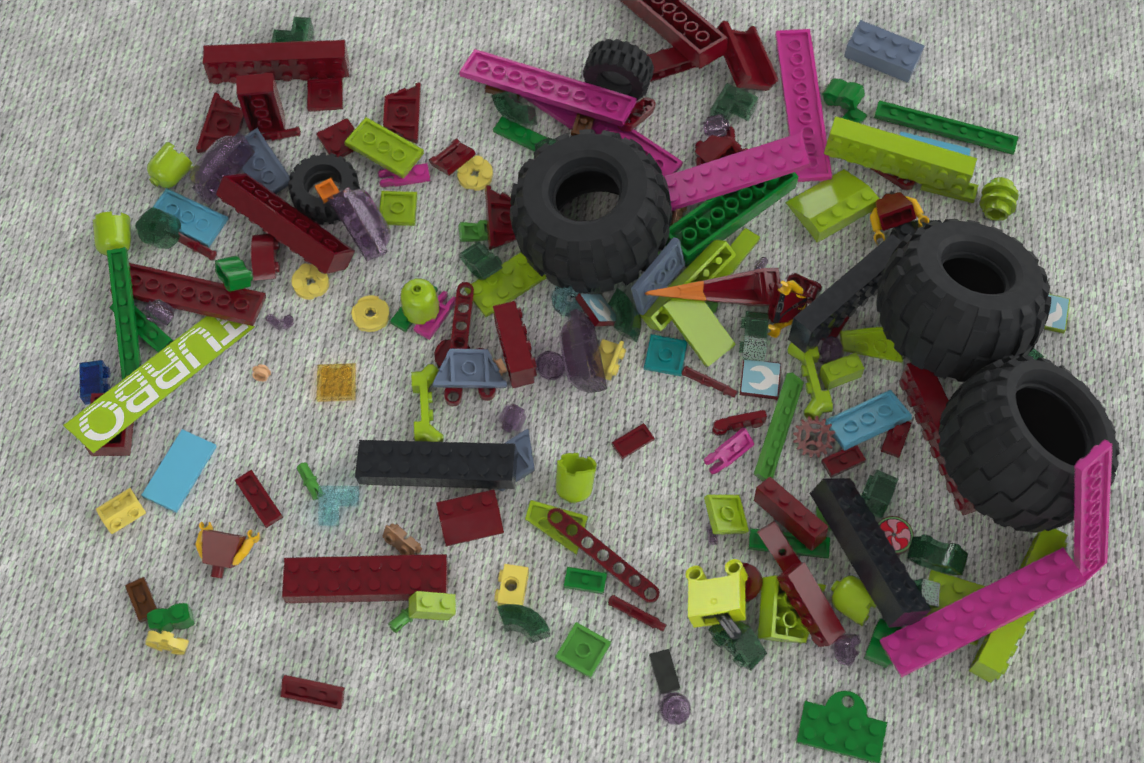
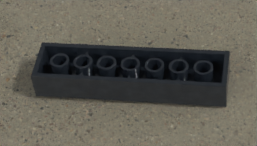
[788,234,901,353]
[355,440,518,489]
[810,478,931,627]

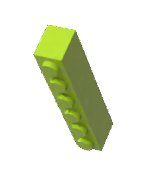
[640,240,736,331]

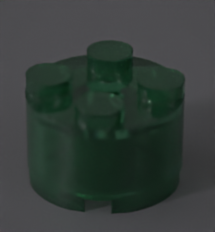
[135,207,181,249]

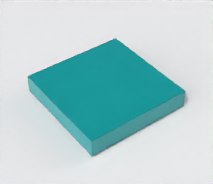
[644,334,688,376]

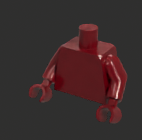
[695,135,748,166]

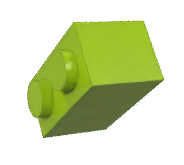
[819,352,865,390]
[409,591,456,620]

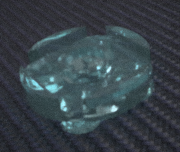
[551,286,584,317]

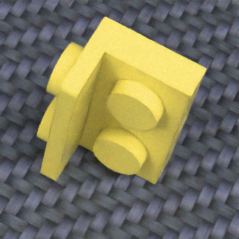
[589,339,626,381]
[96,488,146,534]

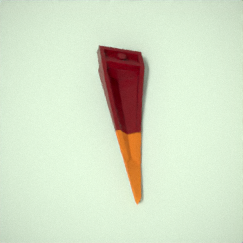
[645,268,781,307]

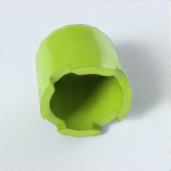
[147,142,193,189]
[92,211,131,256]
[400,278,440,325]
[555,453,597,503]
[831,575,876,626]

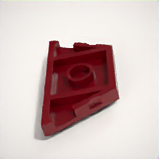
[383,82,421,144]
[196,92,244,153]
[485,185,516,250]

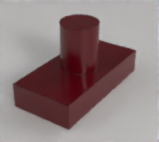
[881,421,912,458]

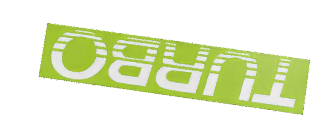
[63,316,255,453]

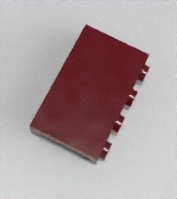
[717,21,778,91]

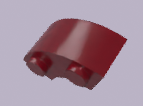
[251,234,280,281]

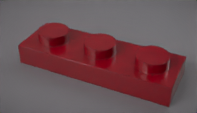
[235,469,283,528]
[281,675,345,710]

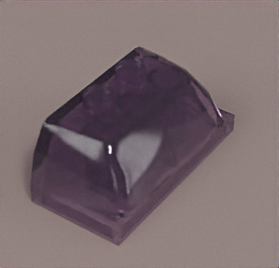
[189,132,255,207]
[327,187,391,261]
[559,309,607,393]

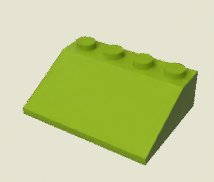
[786,169,880,243]

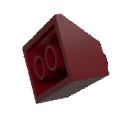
[436,489,504,547]

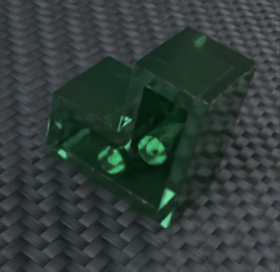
[271,16,314,43]
[709,83,759,127]
[861,469,899,519]
[708,621,767,671]

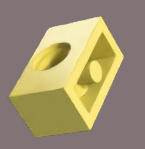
[494,564,529,611]

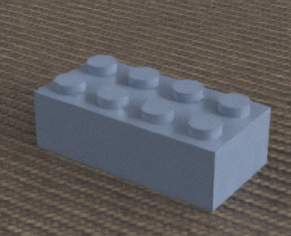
[844,20,925,83]

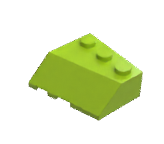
[758,575,826,643]

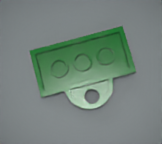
[796,691,887,763]

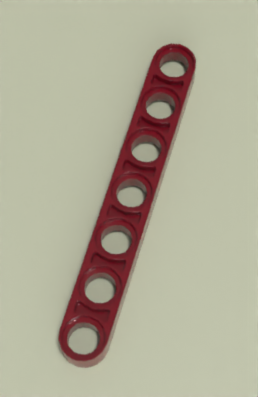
[444,282,474,407]
[547,508,660,603]

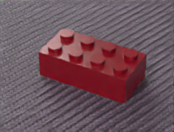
[236,73,285,133]
[493,301,537,388]

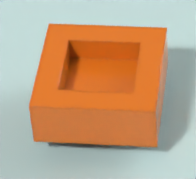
[315,178,340,203]

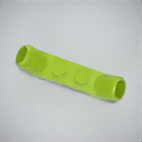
[787,343,833,420]
[411,364,444,442]

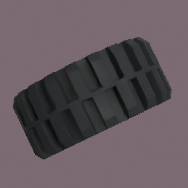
[583,39,654,101]
[288,153,361,225]

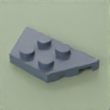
[432,349,507,388]
[498,429,535,491]

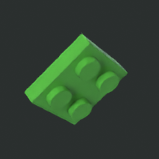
[555,622,612,679]

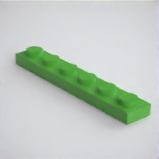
[754,372,804,482]

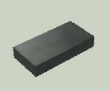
[649,649,680,695]

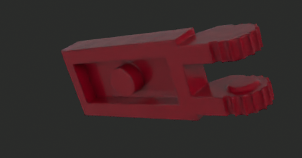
[712,410,767,436]

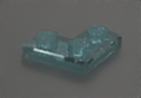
[318,486,359,526]

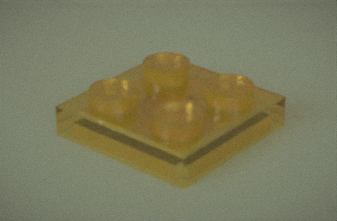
[316,363,356,402]

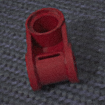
[786,273,822,301]

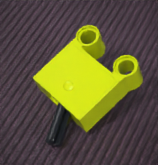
[685,559,748,640]

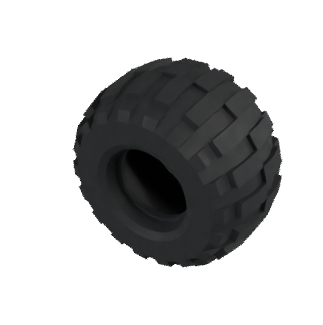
[510,129,672,293]
[876,219,1052,382]
[938,356,1120,533]

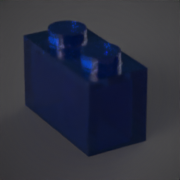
[79,360,111,405]

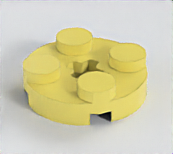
[457,156,493,191]
[292,263,330,300]
[351,295,390,332]
[145,631,189,655]

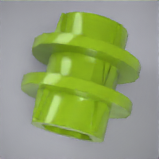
[979,177,1019,221]

